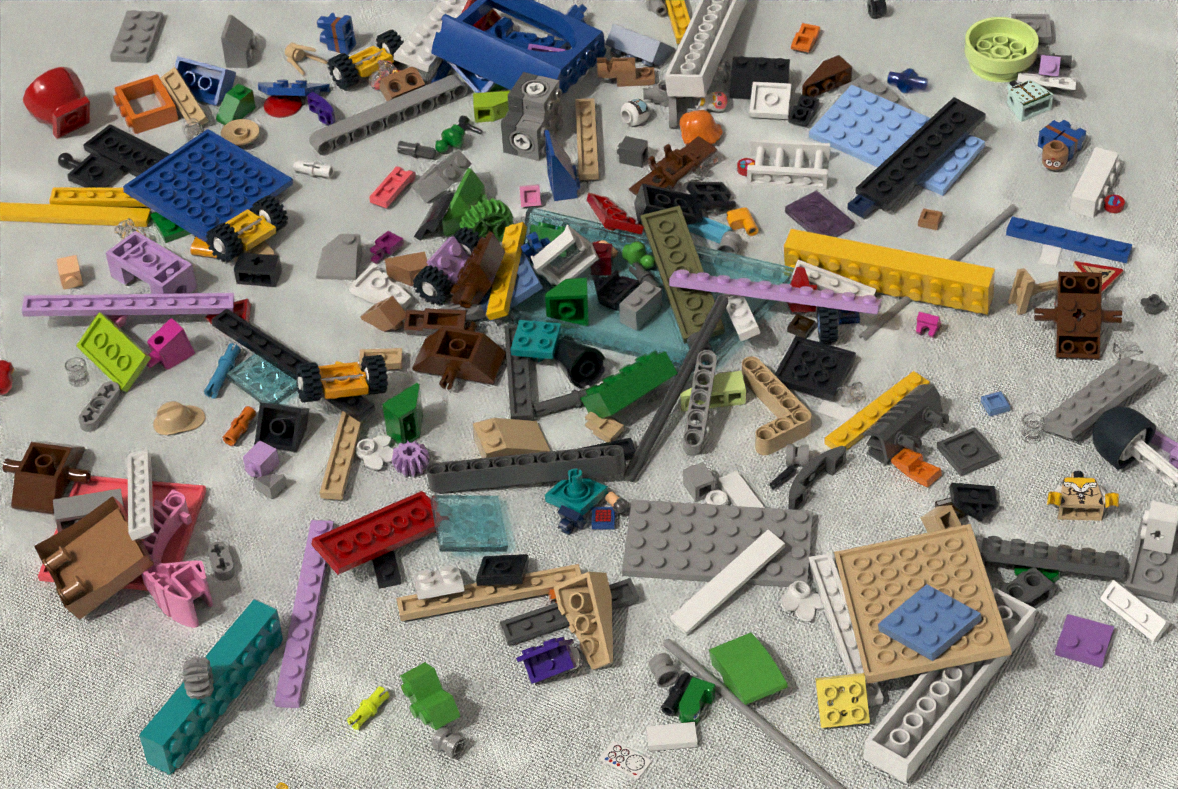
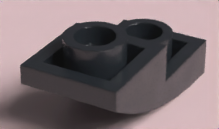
[788,95,820,126]

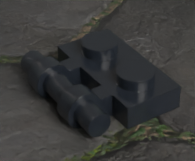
[686,182,736,211]

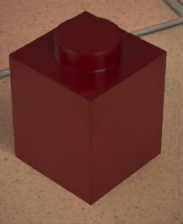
[590,243,613,276]

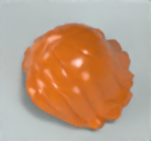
[680,110,723,145]

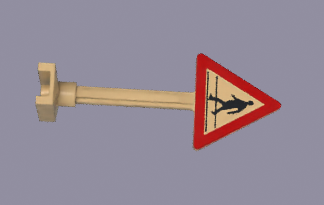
[1008,261,1123,315]

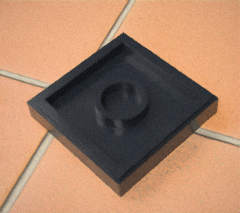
[476,554,529,586]

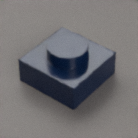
[847,194,876,218]

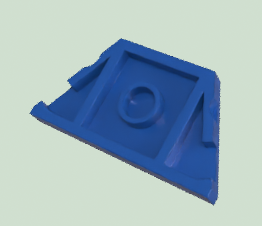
[258,79,330,96]

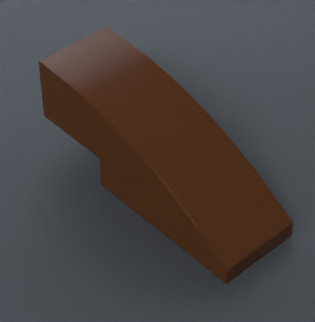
[404,308,467,335]

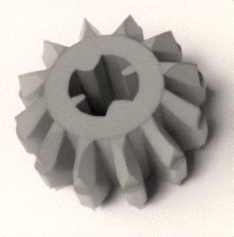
[183,657,214,699]

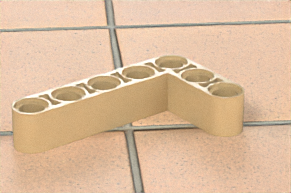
[742,357,811,455]

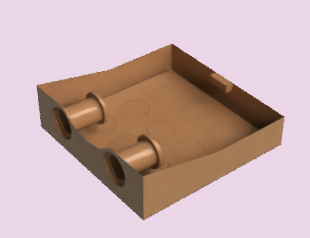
[34,496,154,620]

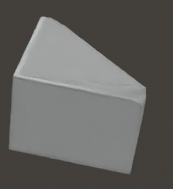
[254,474,287,499]

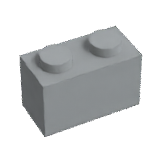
[619,281,662,331]

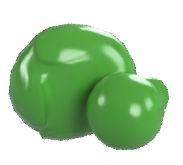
[622,241,655,270]

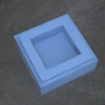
[980,391,1010,416]

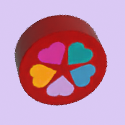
[737,158,755,176]

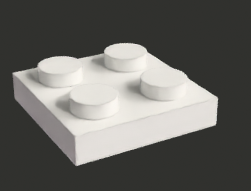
[749,82,791,119]
[413,566,464,600]

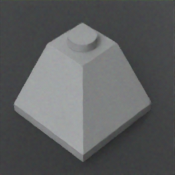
[316,234,363,280]

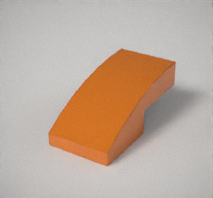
[791,23,820,53]
[891,448,942,488]

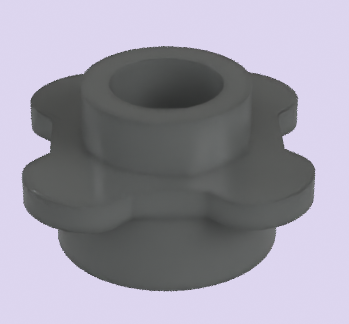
[1140,294,1166,315]

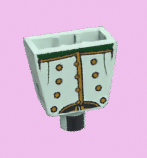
[1007,80,1053,122]

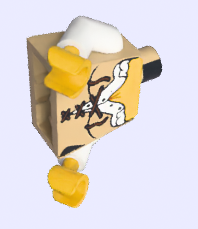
[1047,471,1119,521]

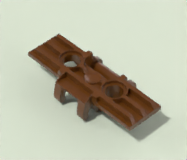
[629,136,717,196]

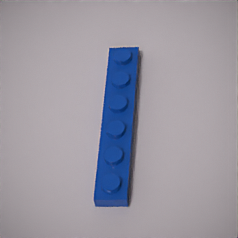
[1006,216,1133,264]

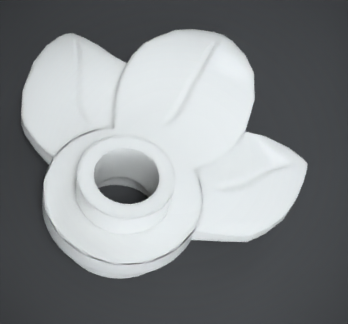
[355,435,393,470]
[781,581,824,622]

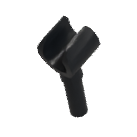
[458,115,483,135]

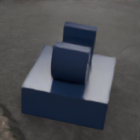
[557,505,586,535]

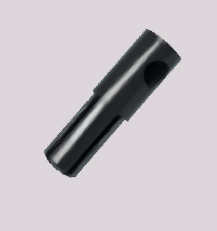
[769,466,796,489]

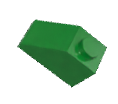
[216,83,256,125]

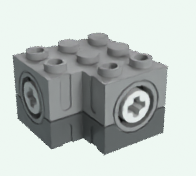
[501,72,563,161]

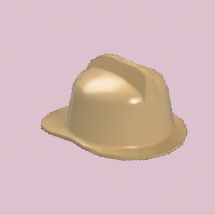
[153,401,205,435]

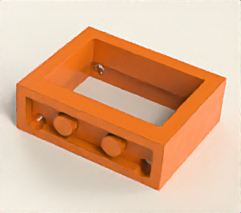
[113,74,178,134]

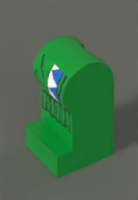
[679,677,715,725]

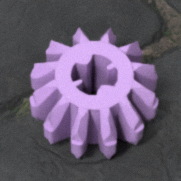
[392,440,430,477]

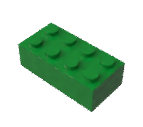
[580,350,678,418]

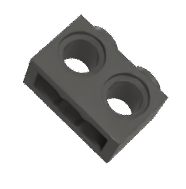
[999,567,1054,609]

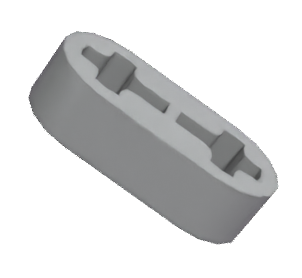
[208,542,235,581]

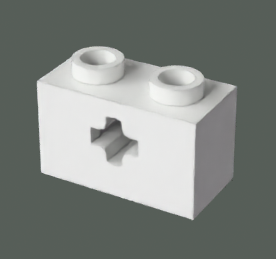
[1140,501,1178,554]

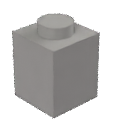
[683,462,715,502]

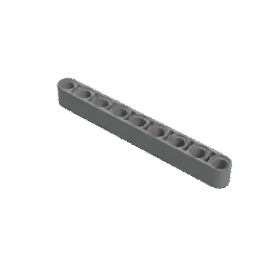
[309,75,468,156]

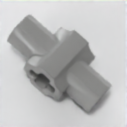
[646,0,667,16]

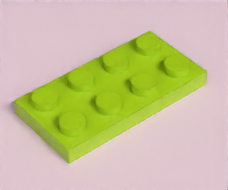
[76,312,151,392]

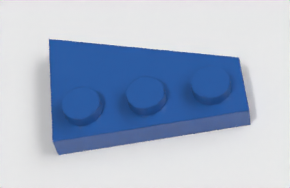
[504,31,570,49]

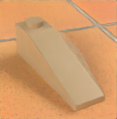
[554,571,613,670]

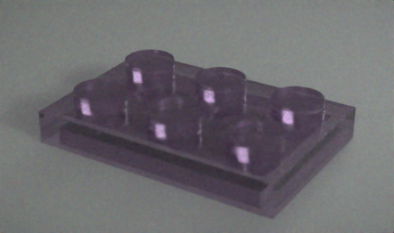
[785,190,855,237]

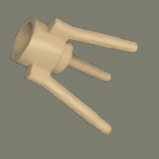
[285,42,328,75]

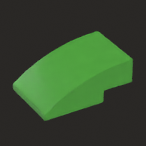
[709,632,788,705]

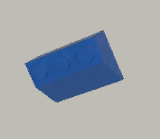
[168,56,236,106]

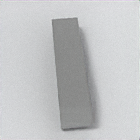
[683,350,717,456]

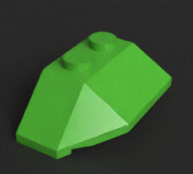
[442,168,488,236]

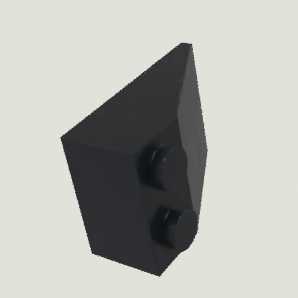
[634,183,703,226]

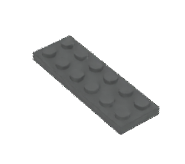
[981,536,1124,578]

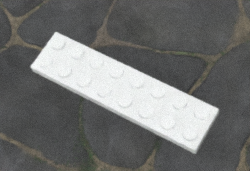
[393,0,467,72]

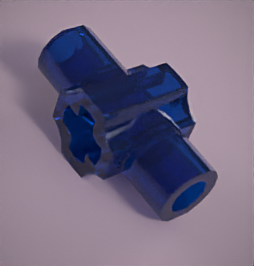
[887,68,928,93]

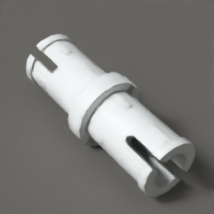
[293,159,334,178]

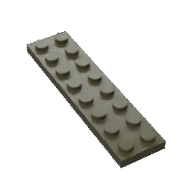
[640,206,725,344]

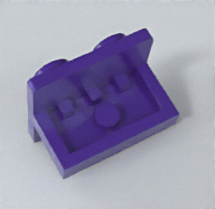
[516,637,577,684]

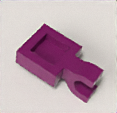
[370,231,404,264]

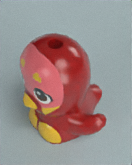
[0,360,14,395]

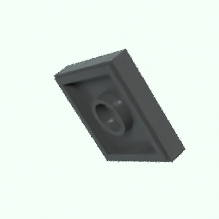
[937,427,999,476]

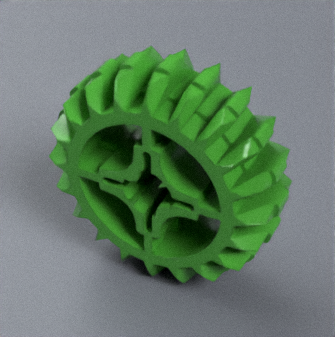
[459,198,514,242]

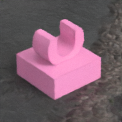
[519,184,541,207]

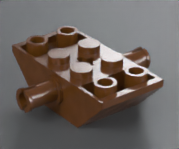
[450,231,505,309]
[1034,271,1122,359]
[412,321,506,390]
[3,441,91,514]

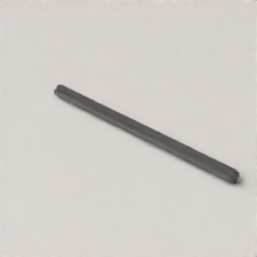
[623,295,728,482]

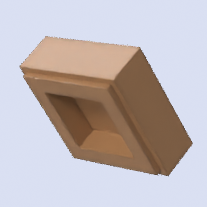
[918,208,943,230]

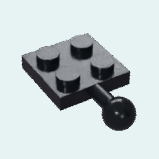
[58,153,123,188]

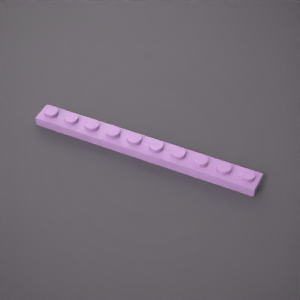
[669,270,882,314]
[22,293,235,317]
[274,520,334,708]

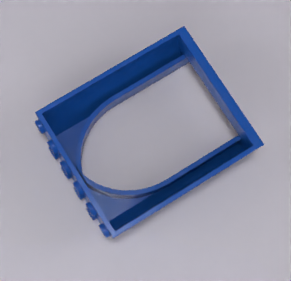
[431,0,607,95]

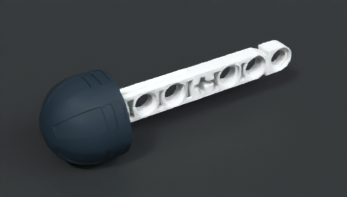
[1093,407,1178,493]

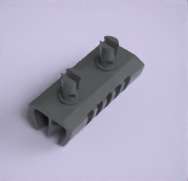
[863,384,949,465]

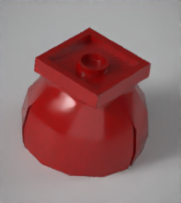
[22,66,90,139]

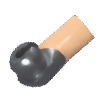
[605,492,629,514]

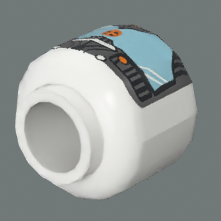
[620,98,649,126]

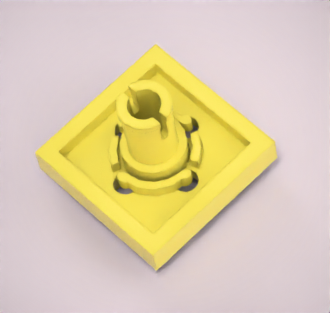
[815,673,870,728]

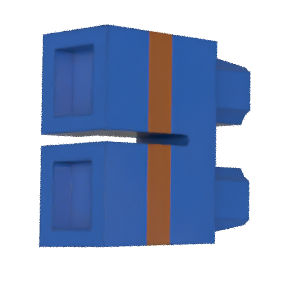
[317,12,356,55]
[1038,120,1086,162]

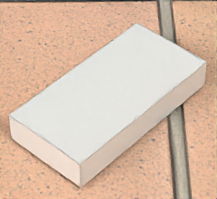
[646,722,698,751]

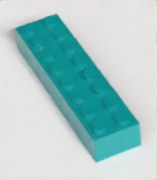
[139,599,283,775]

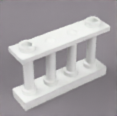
[747,139,830,190]

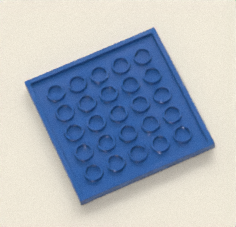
[123,129,293,242]

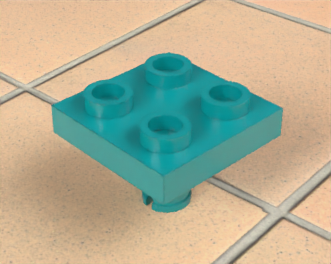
[510,320,562,362]
[545,468,608,516]

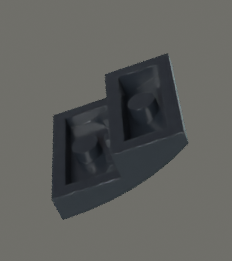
[414,193,454,241]

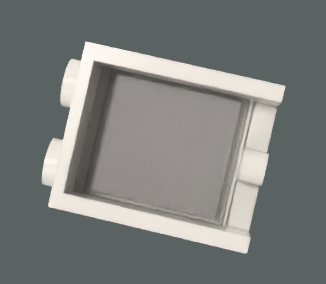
[531,224,599,285]

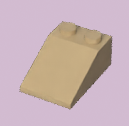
[473,418,550,458]

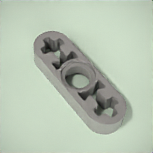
[78,381,121,432]

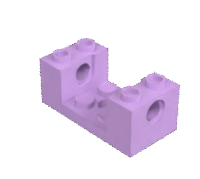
[106,231,197,294]

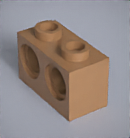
[379,67,425,101]

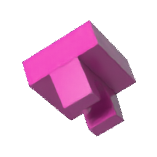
[916,312,941,338]

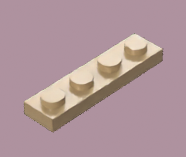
[160,67,209,131]

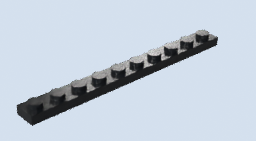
[211,309,375,422]

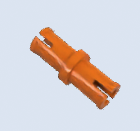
[222,406,256,446]

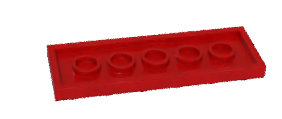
[311,491,449,575]

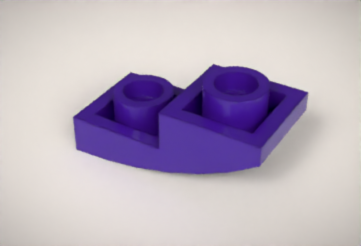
[307,92,336,125]

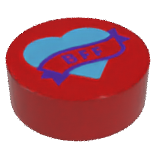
[1104,194,1125,213]

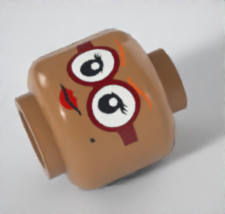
[1042,140,1069,170]

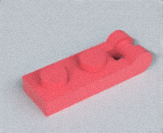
[369,166,416,208]

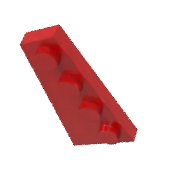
[586,193,644,235]

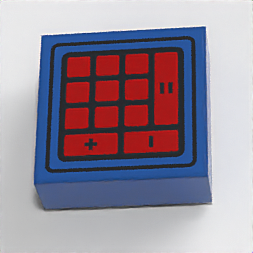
[592,507,615,529]

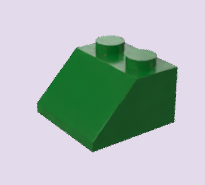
[545,278,589,327]

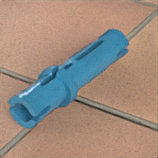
[204,343,241,398]

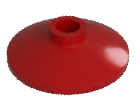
[264,95,302,118]

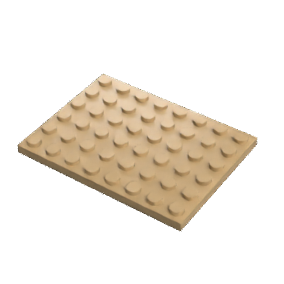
[834,524,1012,684]

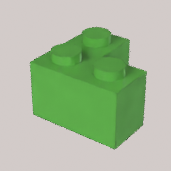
[400,662,461,730]

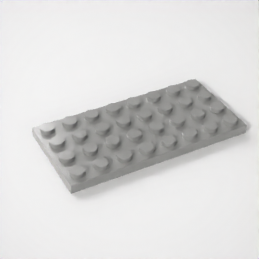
[622,499,813,587]

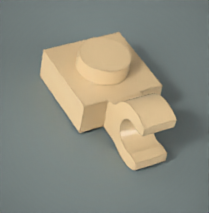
[585,412,624,442]

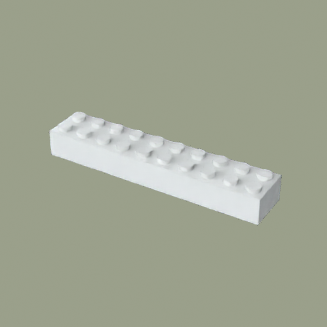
[665,0,747,98]
[863,587,1036,783]

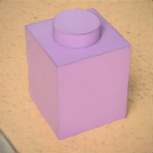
[1039,55,1061,76]
[243,441,279,478]

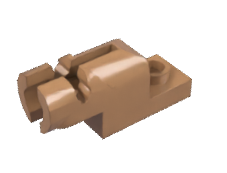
[597,57,655,87]

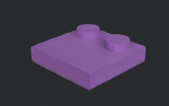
[1055,614,1114,668]

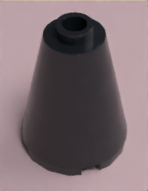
[553,339,605,388]

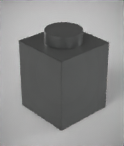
[617,136,648,168]

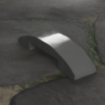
[788,446,846,510]

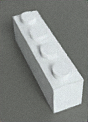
[1070,147,1121,217]

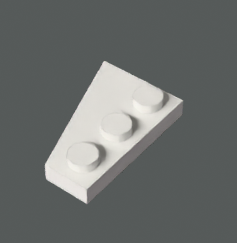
[1017,72,1077,91]
[349,263,412,310]

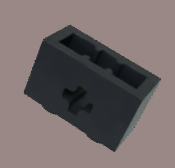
[234,252,282,287]

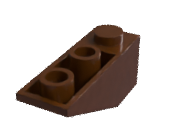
[802,55,852,97]

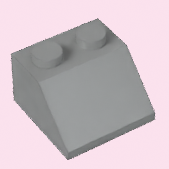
[221,15,257,68]

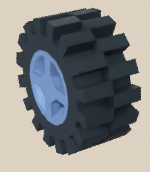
[817,306,838,343]

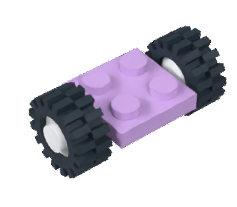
[413,227,482,305]

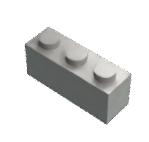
[53,489,124,533]

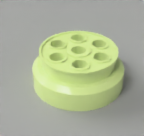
[964,17,1039,82]

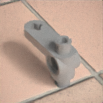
[643,80,686,128]

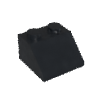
[254,402,309,452]

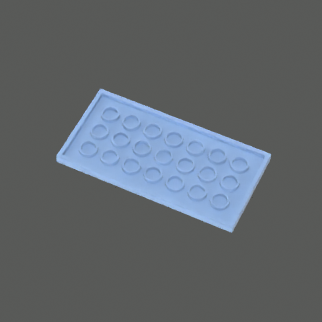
[809,84,985,196]

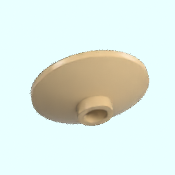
[221,119,259,146]

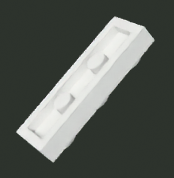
[1100,580,1170,642]

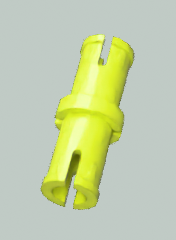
[347,686,390,730]

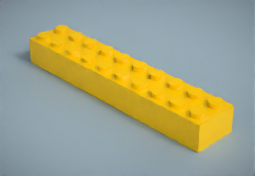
[784,229,995,315]

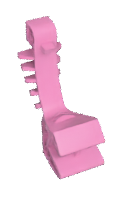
[141,490,213,628]

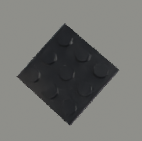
[774,336,856,401]

